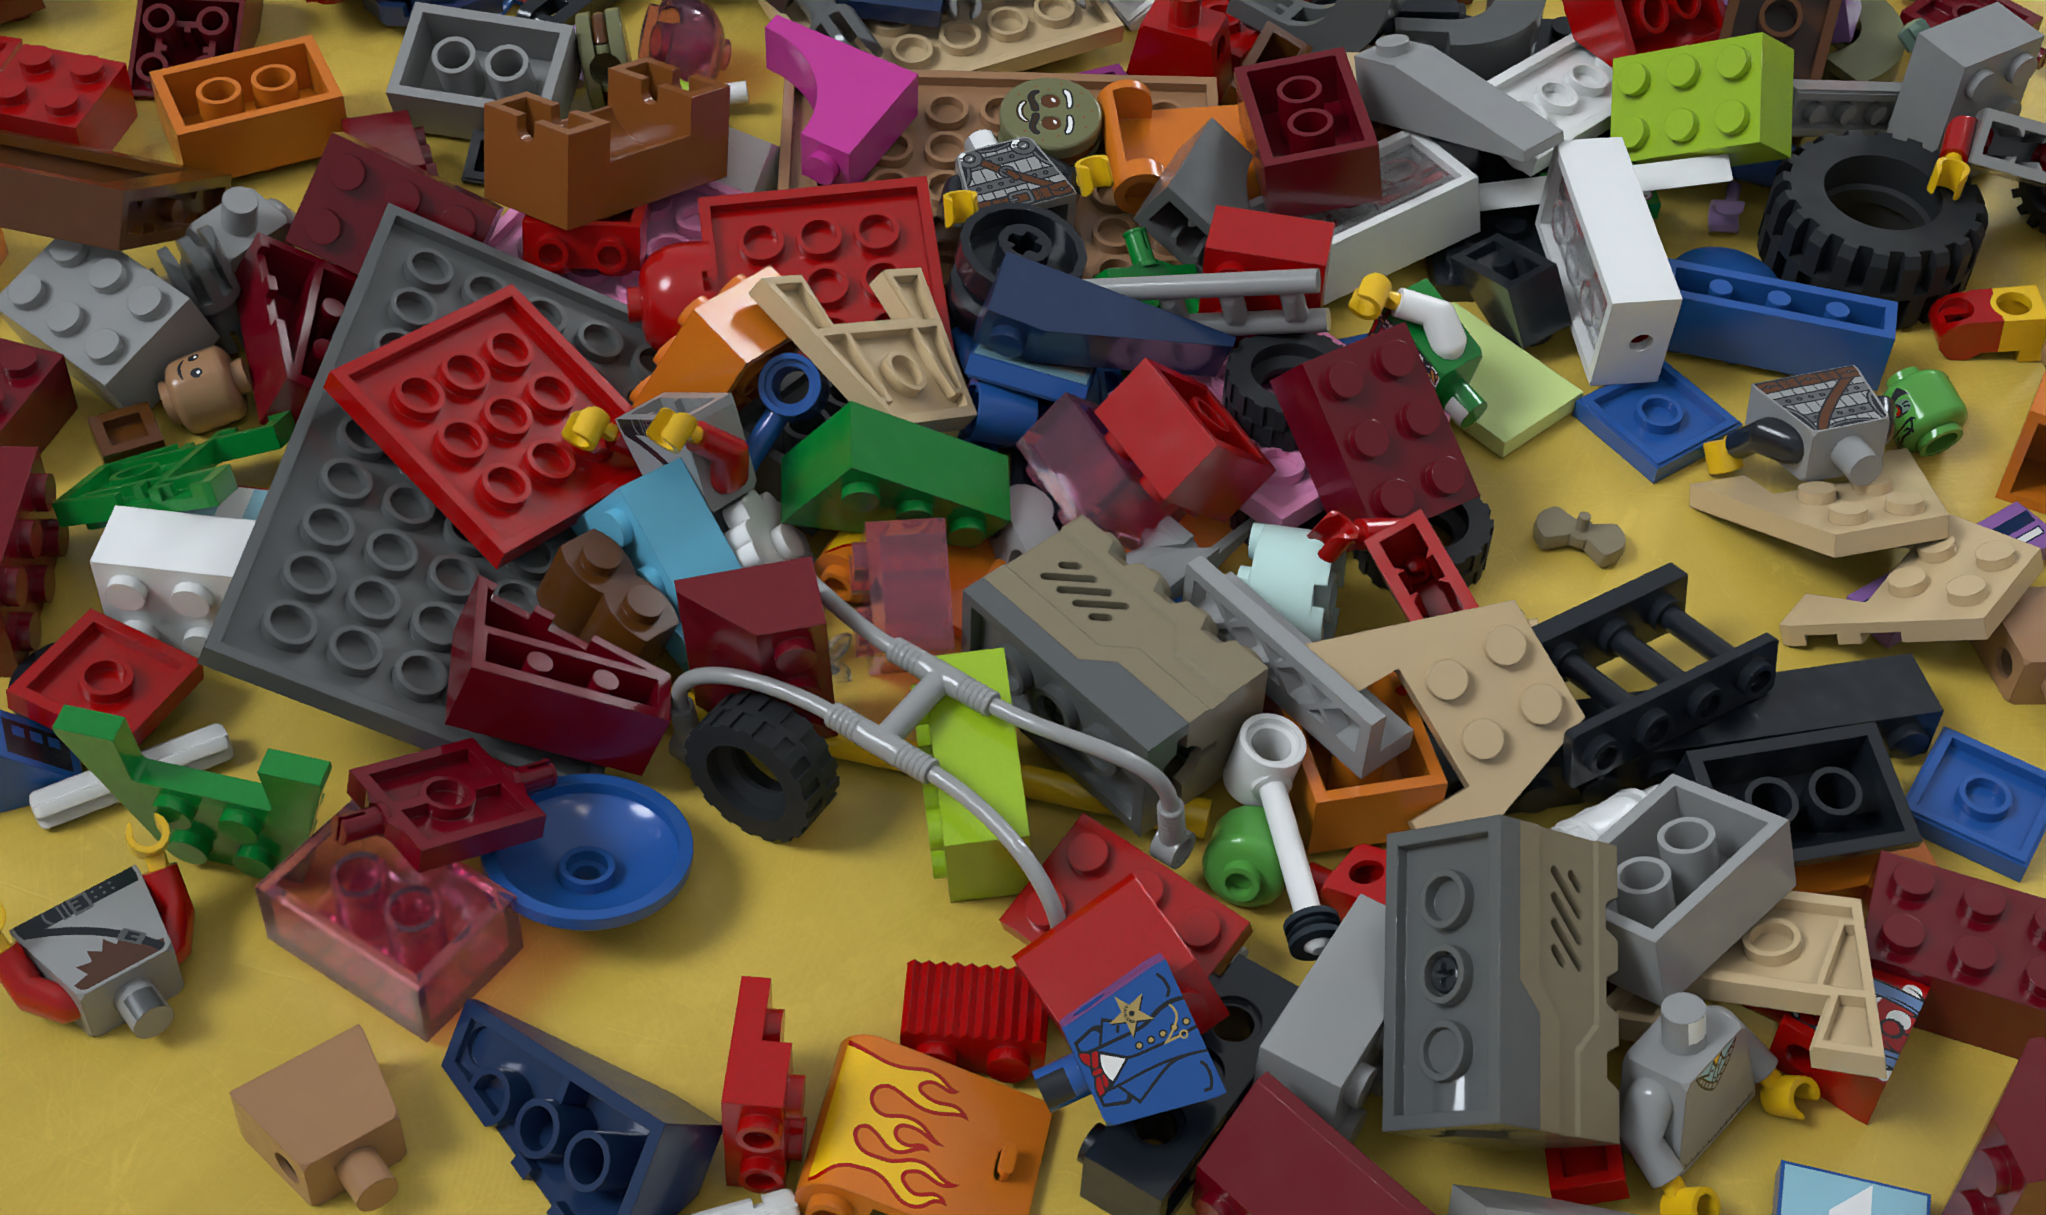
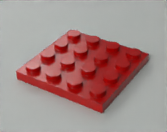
[697,176,955,359]
[323,284,642,570]

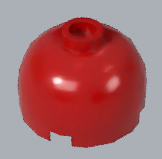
[626,241,716,352]

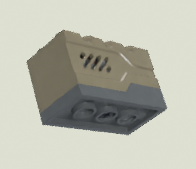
[961,514,1269,837]
[1382,814,1620,1152]

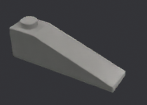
[1354,34,1564,162]

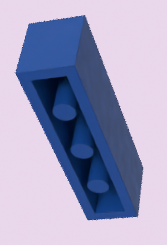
[1667,258,1898,391]

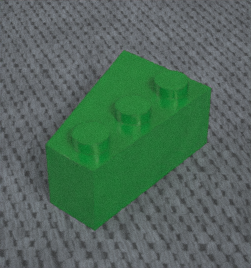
[781,401,1011,548]

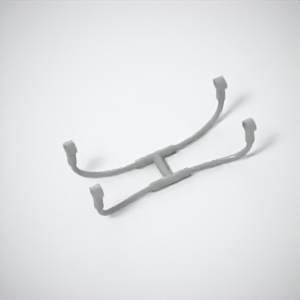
[669,576,1196,929]

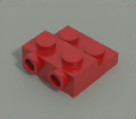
[522,202,652,277]
[721,976,807,1194]

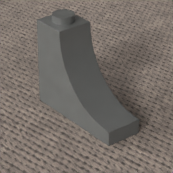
[1133,118,1253,274]

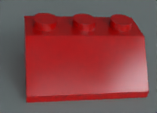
[1562,0,1726,68]

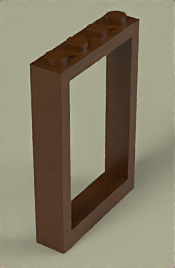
[0,129,232,251]

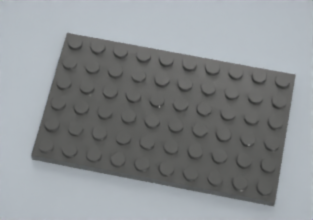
[197,203,657,777]

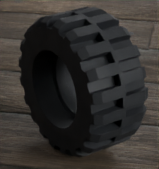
[1757,130,1988,330]

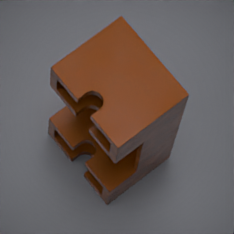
[484,57,730,231]

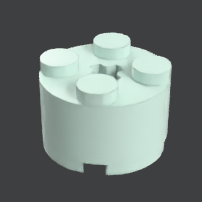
[1237,522,1346,642]

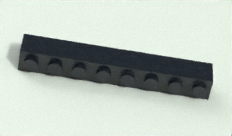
[1422,653,1944,815]

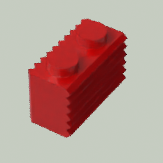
[900,959,1049,1083]

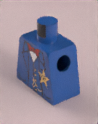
[1032,953,1227,1126]

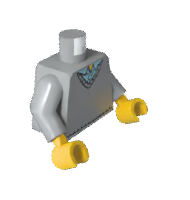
[1619,992,1820,1215]

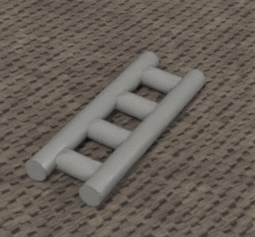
[1083,268,1331,336]

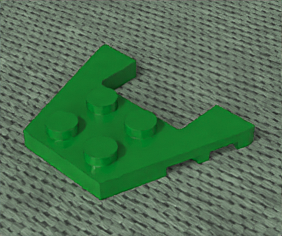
[51,410,296,530]
[52,704,332,880]

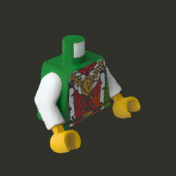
[1348,272,1488,429]

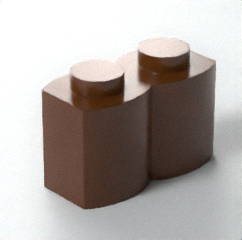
[536,528,679,665]

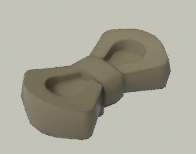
[1533,506,1626,568]

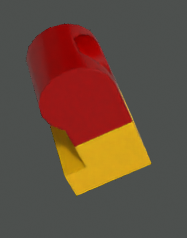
[1928,285,2046,362]

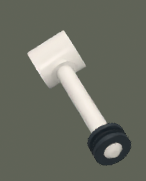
[1223,713,1341,961]

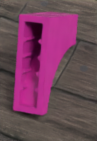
[765,15,918,185]

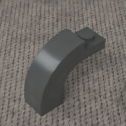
[1226,0,1406,53]
[1392,0,1546,81]

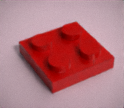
[6,608,204,747]

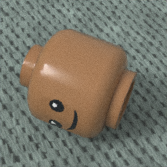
[158,346,253,434]

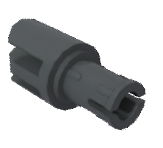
[794,0,884,58]
[157,225,245,354]

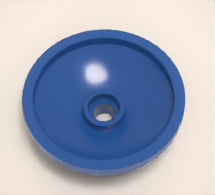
[480,774,693,931]

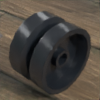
[945,202,1088,338]

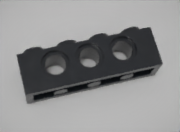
[1077,954,1299,1215]

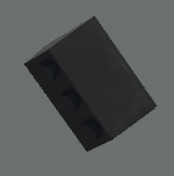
[1673,722,1923,867]

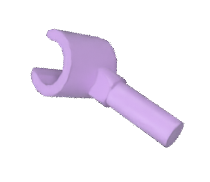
[1707,182,1745,233]

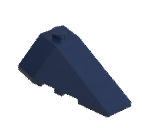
[973,251,1236,377]
[441,998,723,1215]

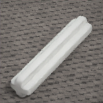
[29,723,234,830]

